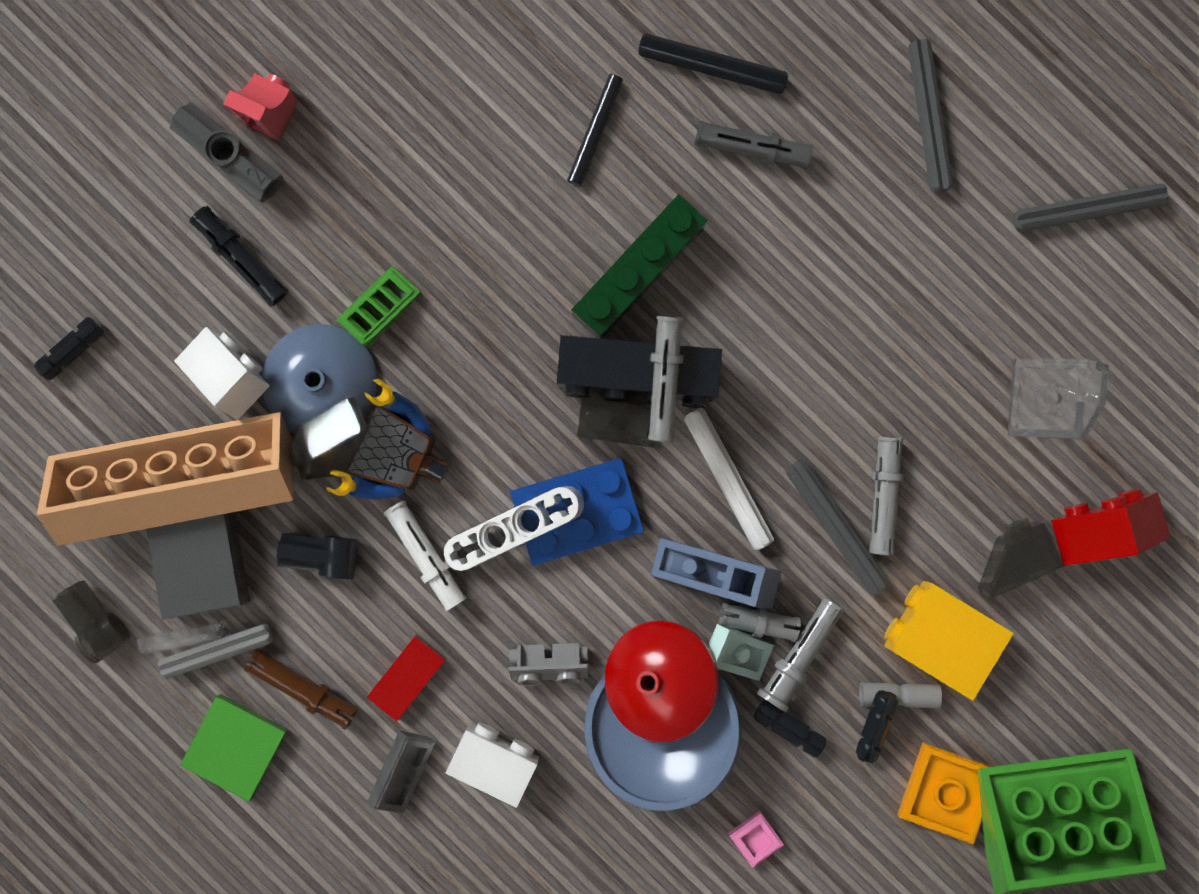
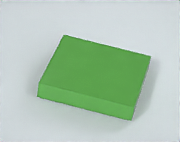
[180,694,288,802]

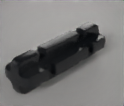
[34,317,104,381]
[856,690,898,764]
[754,700,827,758]

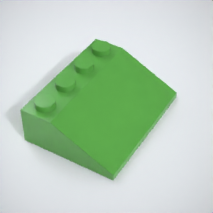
[978,748,1166,894]

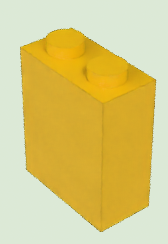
[884,580,1014,701]

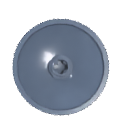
[584,673,742,811]

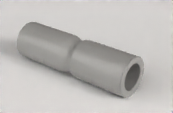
[859,682,942,708]

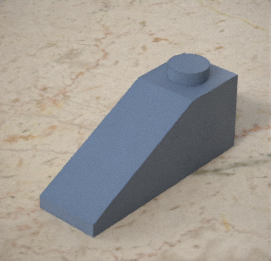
[651,538,782,609]

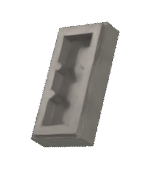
[367,730,435,814]

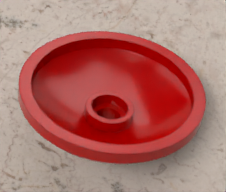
[605,621,719,742]

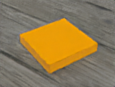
[897,742,992,845]

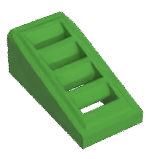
[336,266,421,349]

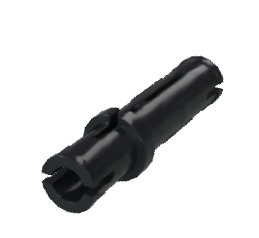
[189,206,289,307]

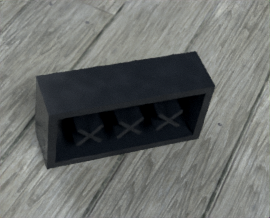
[556,335,722,408]

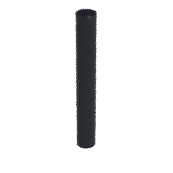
[567,74,623,187]

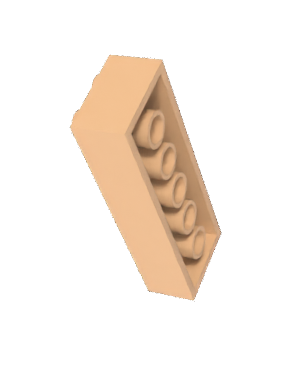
[37,412,294,546]

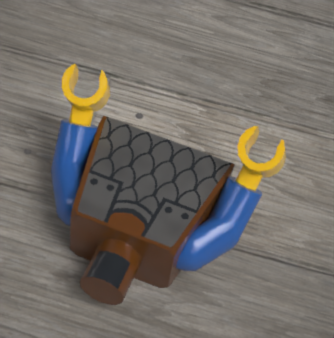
[326,379,449,500]

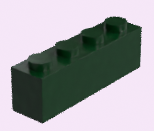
[571,194,708,339]

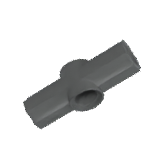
[169,102,284,203]

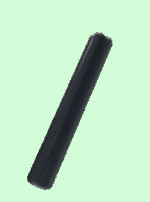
[638,33,788,94]

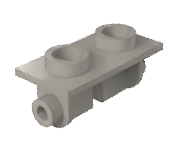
[508,643,589,686]

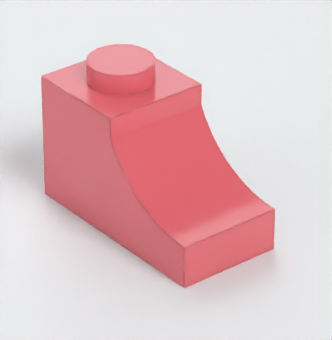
[223,73,299,142]

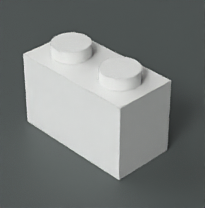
[174,327,270,420]
[445,722,539,808]

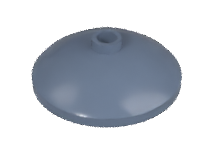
[262,324,378,440]

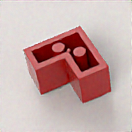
[1051,488,1170,566]

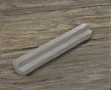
[158,623,273,679]

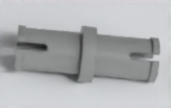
[718,602,801,642]

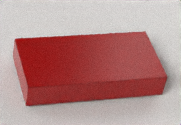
[366,634,447,722]

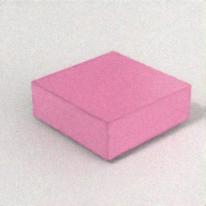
[729,810,784,868]

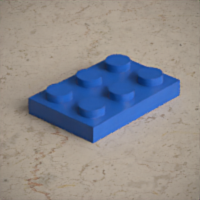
[510,458,644,566]

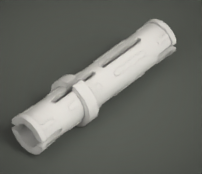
[383,500,467,611]

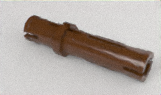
[244,649,359,730]

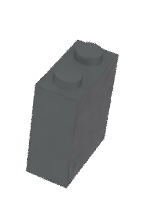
[146,512,250,620]

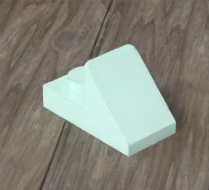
[708,624,774,681]

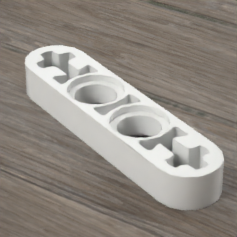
[444,486,584,571]

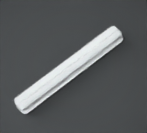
[684,408,774,550]

